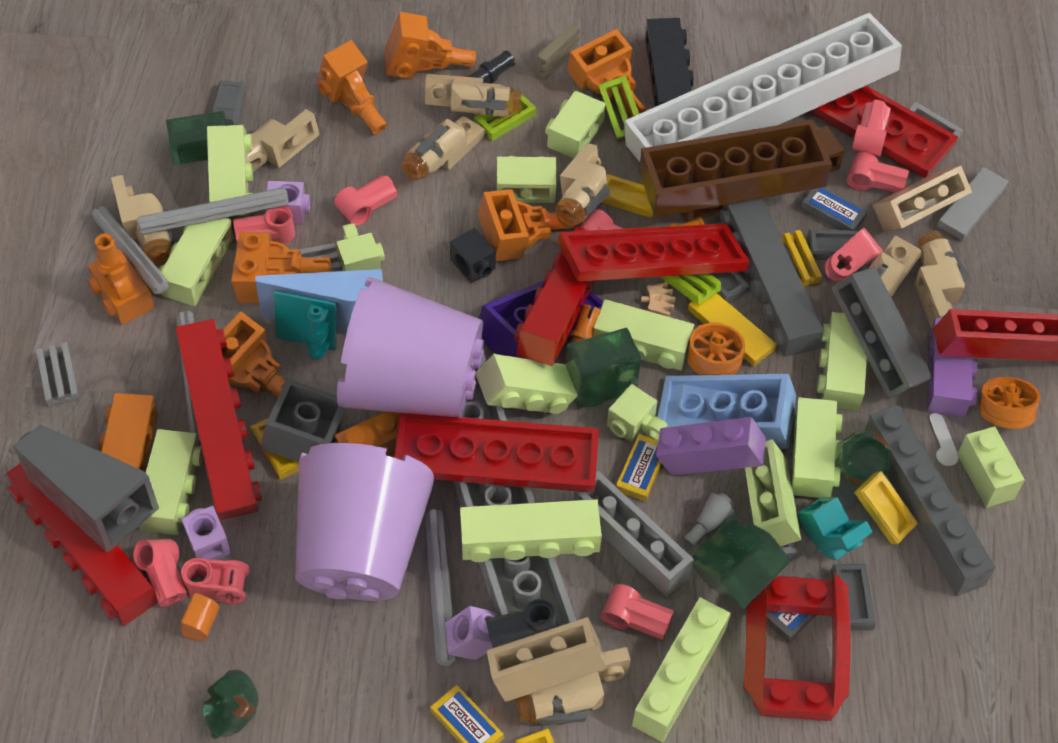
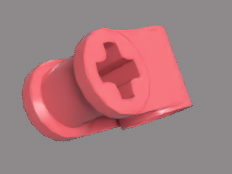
[823,228,883,282]
[181,558,250,604]

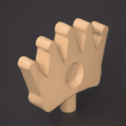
[641,282,676,317]

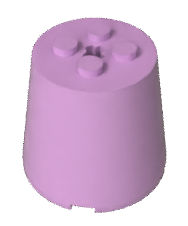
[337,277,484,417]
[295,443,434,601]

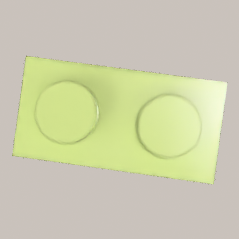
[545,91,606,159]
[497,156,556,203]
[958,426,1025,508]

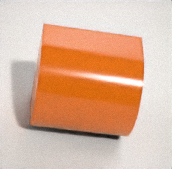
[181,593,220,641]

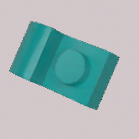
[797,497,873,560]

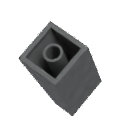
[13,424,159,553]

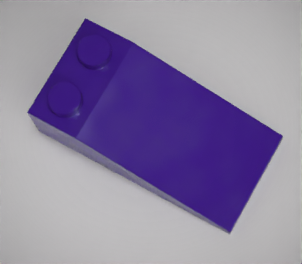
[478,281,603,359]

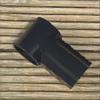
[486,599,559,648]

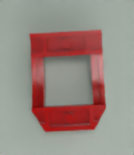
[743,567,851,721]

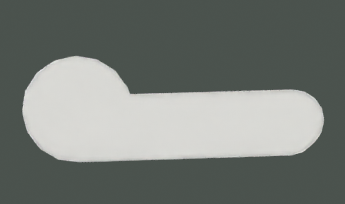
[929,413,959,466]

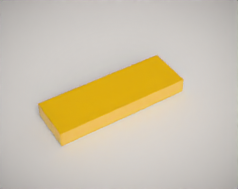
[688,293,777,367]

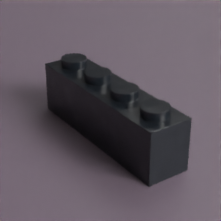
[645,18,694,107]

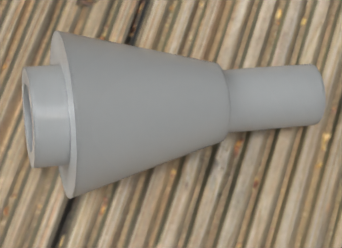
[683,493,736,547]

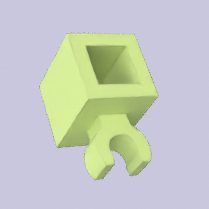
[336,223,385,271]
[607,384,668,443]

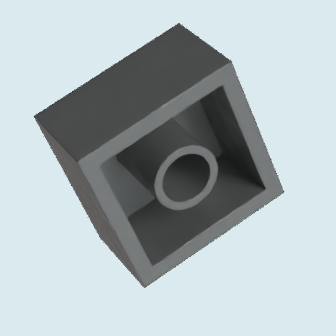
[260,378,346,462]

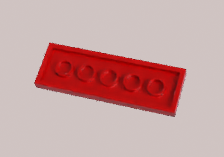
[808,86,958,178]
[558,224,749,281]
[394,413,599,493]

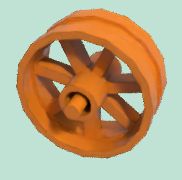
[686,323,746,375]
[979,377,1040,429]

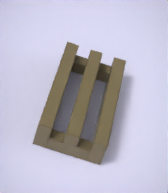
[536,24,580,80]

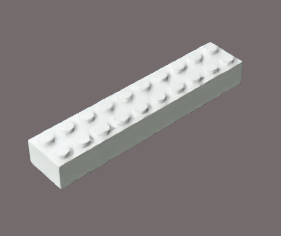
[624,13,902,162]

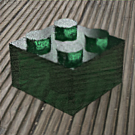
[566,327,641,409]
[692,514,791,610]

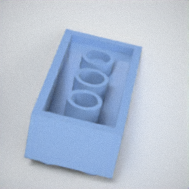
[255,269,383,335]
[658,374,797,449]

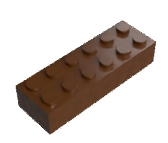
[639,119,832,217]

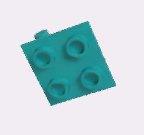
[274,291,337,360]

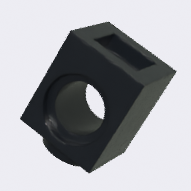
[450,228,496,283]

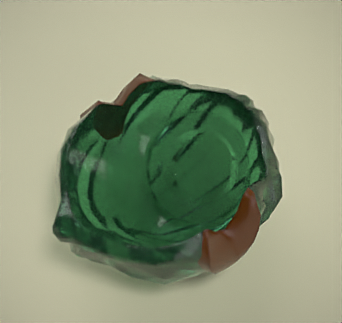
[837,431,891,485]
[203,669,259,739]

